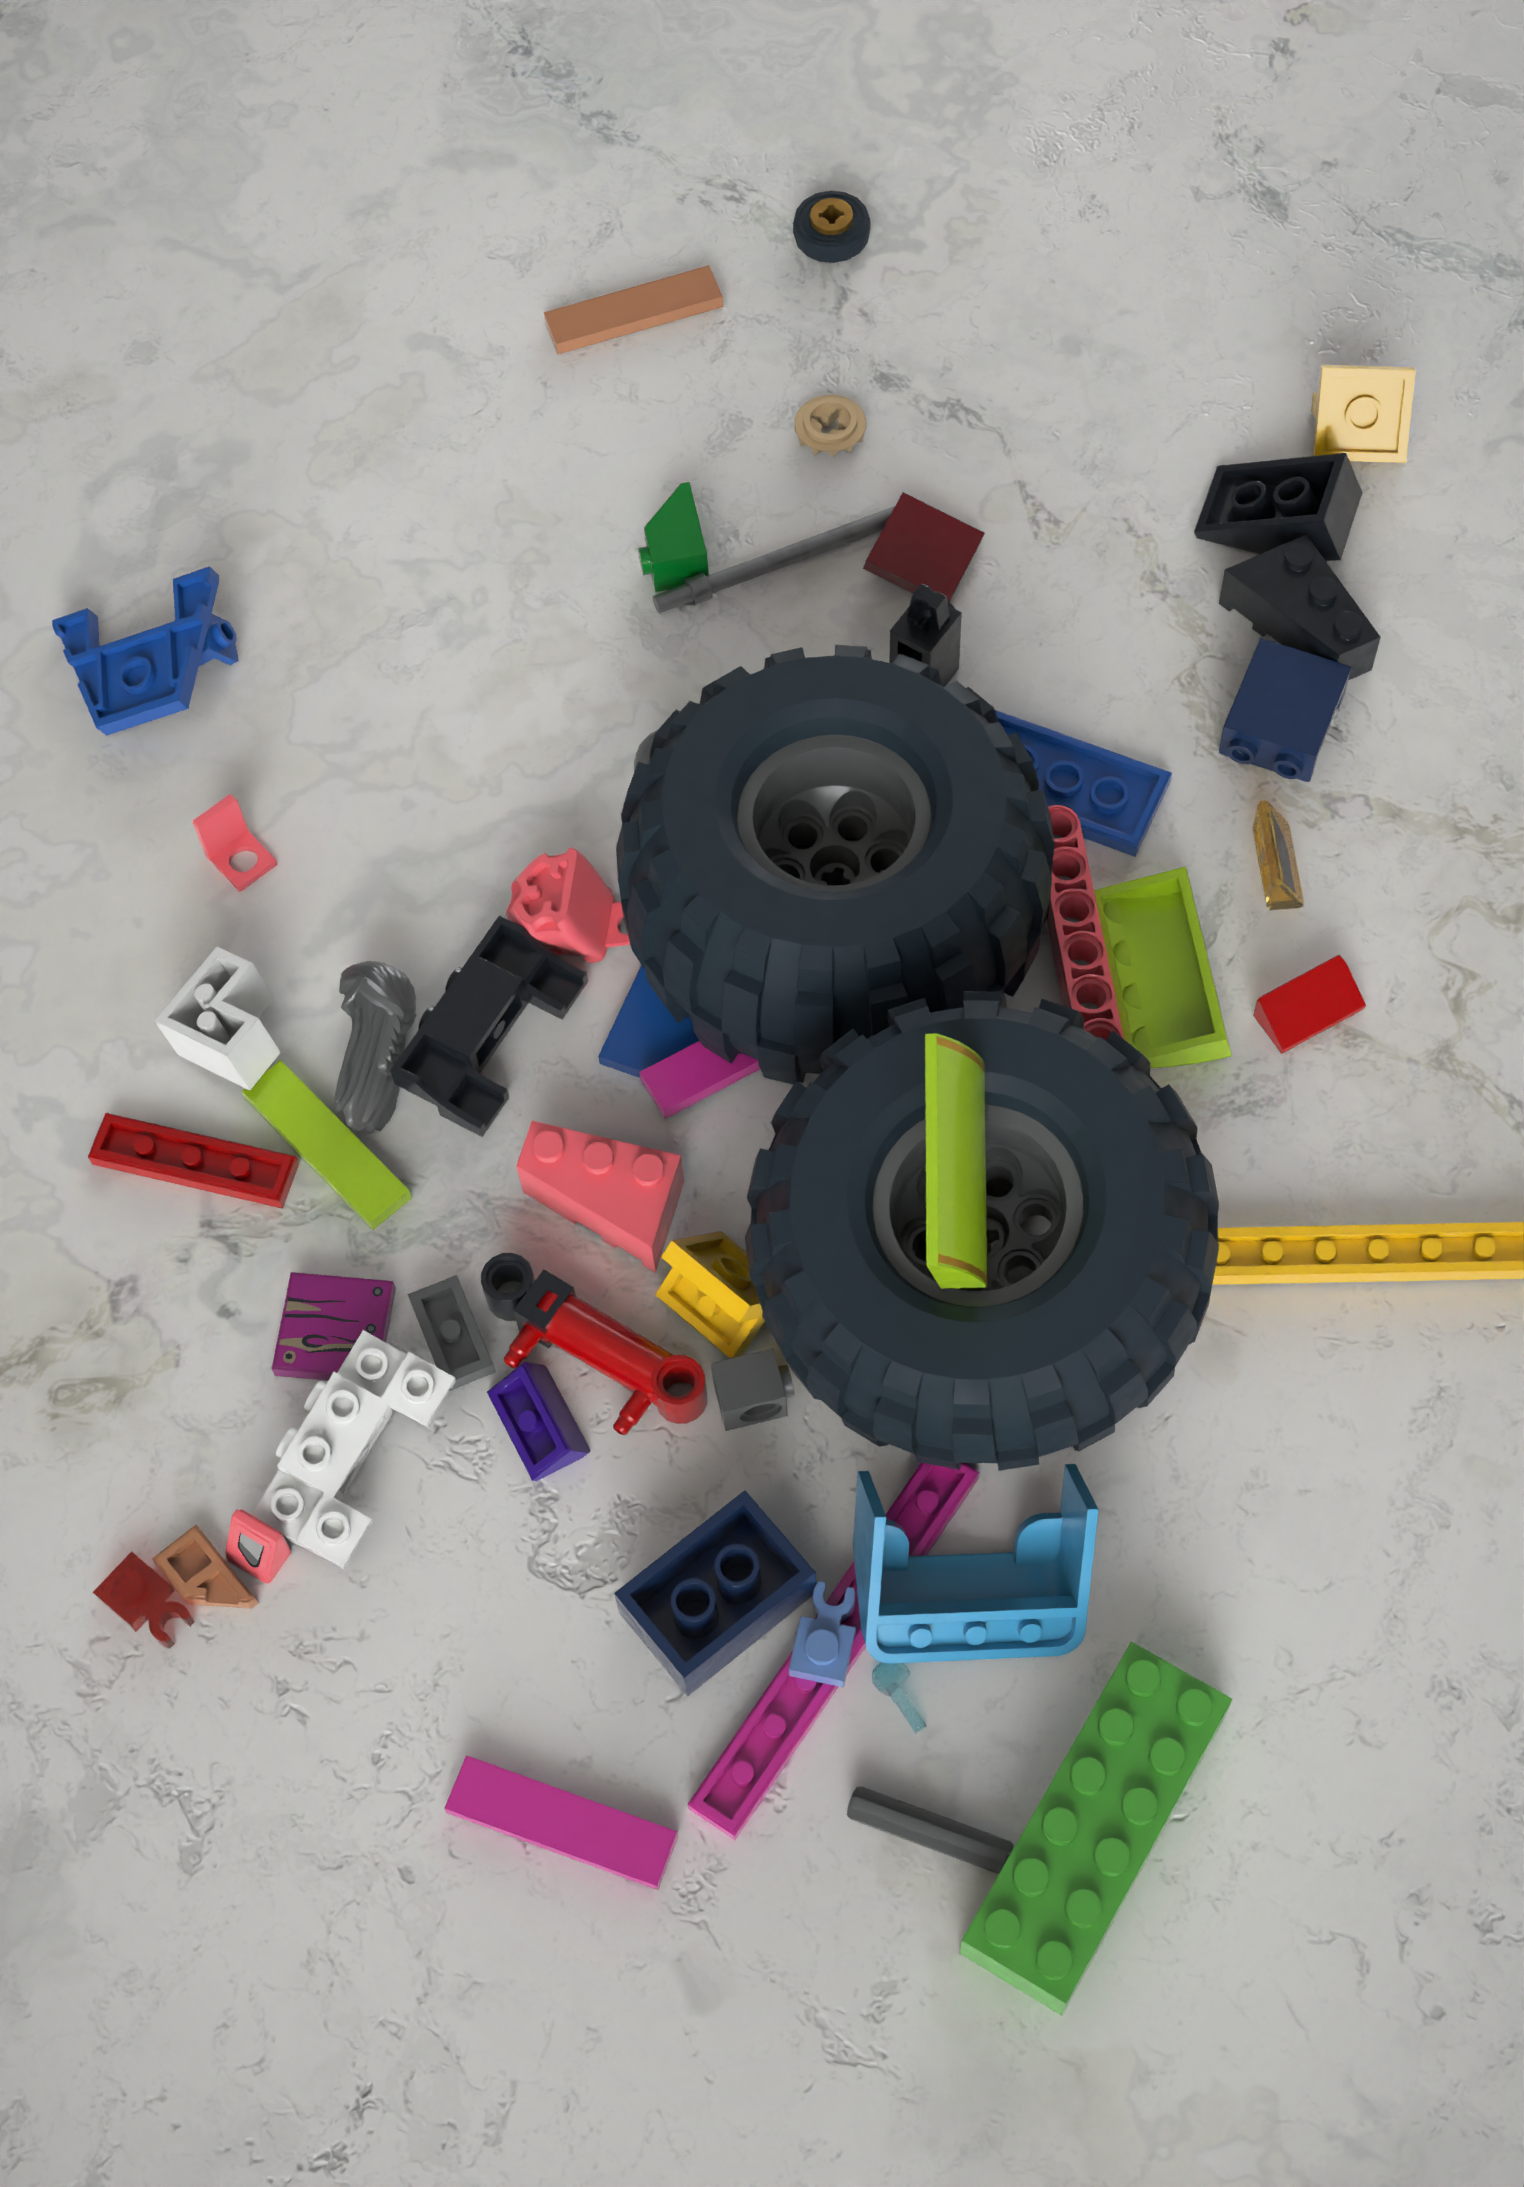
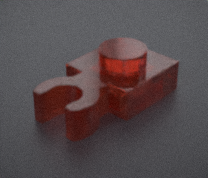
[93,1551,195,1648]

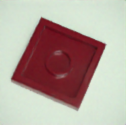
[863,492,985,602]

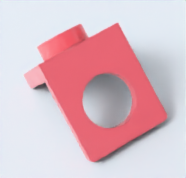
[192,794,277,892]

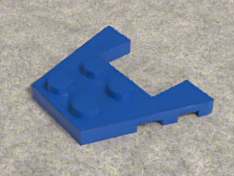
[52,566,219,736]

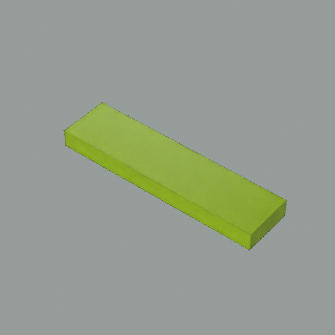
[242,1060,412,1230]

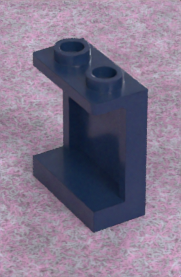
[1219,638,1352,782]

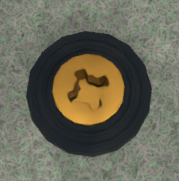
[793,191,871,263]

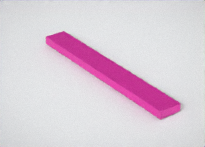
[687,1462,980,1840]

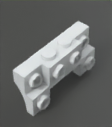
[251,1330,456,1570]

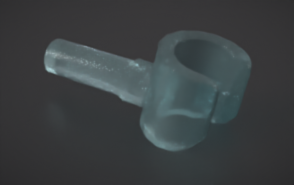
[872,1662,927,1734]

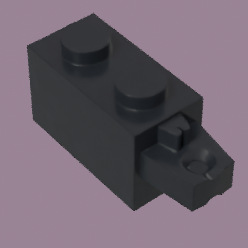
[889,583,962,687]

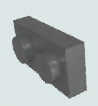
[408,1275,496,1392]

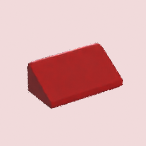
[1253,955,1366,1054]

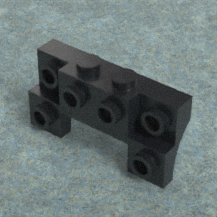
[390,916,588,1137]

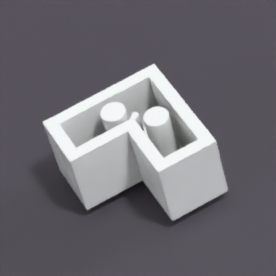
[155,947,281,1090]

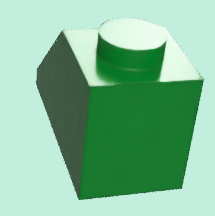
[638,482,709,592]

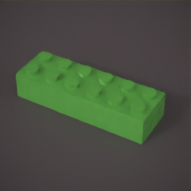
[959,1641,1233,2016]

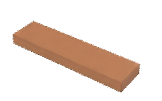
[543,265,723,354]

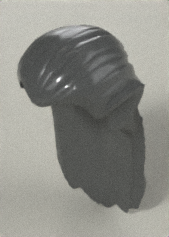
[334,961,417,1134]

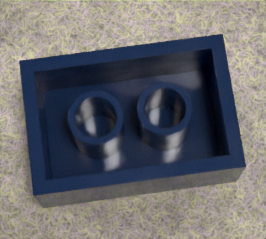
[614,1490,817,1696]

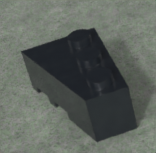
[1219,535,1381,681]

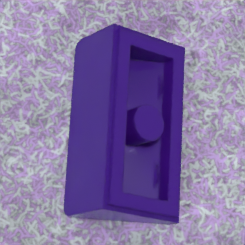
[487,1362,591,1481]

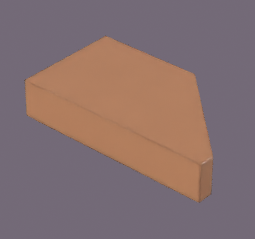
[152,1525,258,1609]

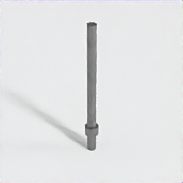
[652,506,895,613]

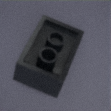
[1194,453,1363,561]

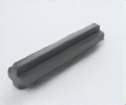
[847,1786,1014,1874]

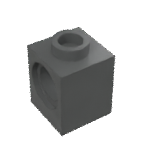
[711,1348,795,1431]

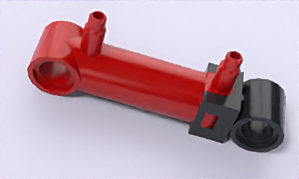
[481,1253,707,1435]

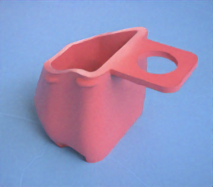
[506,848,630,963]

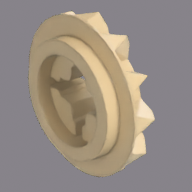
[795,395,866,458]

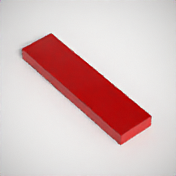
[88,1113,299,1209]

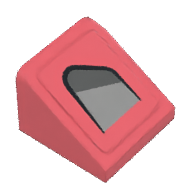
[225,1509,291,1583]

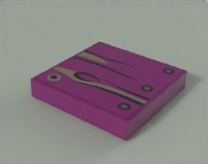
[272,1272,396,1381]

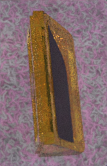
[1252,800,1304,910]

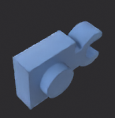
[789,1581,856,1687]

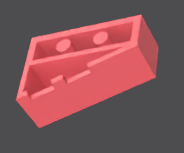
[516,1121,684,1273]

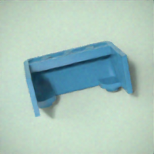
[853,1464,1099,1664]

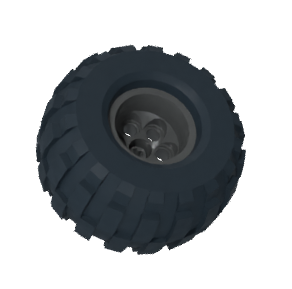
[616,645,1054,1085]
[745,991,1219,1471]

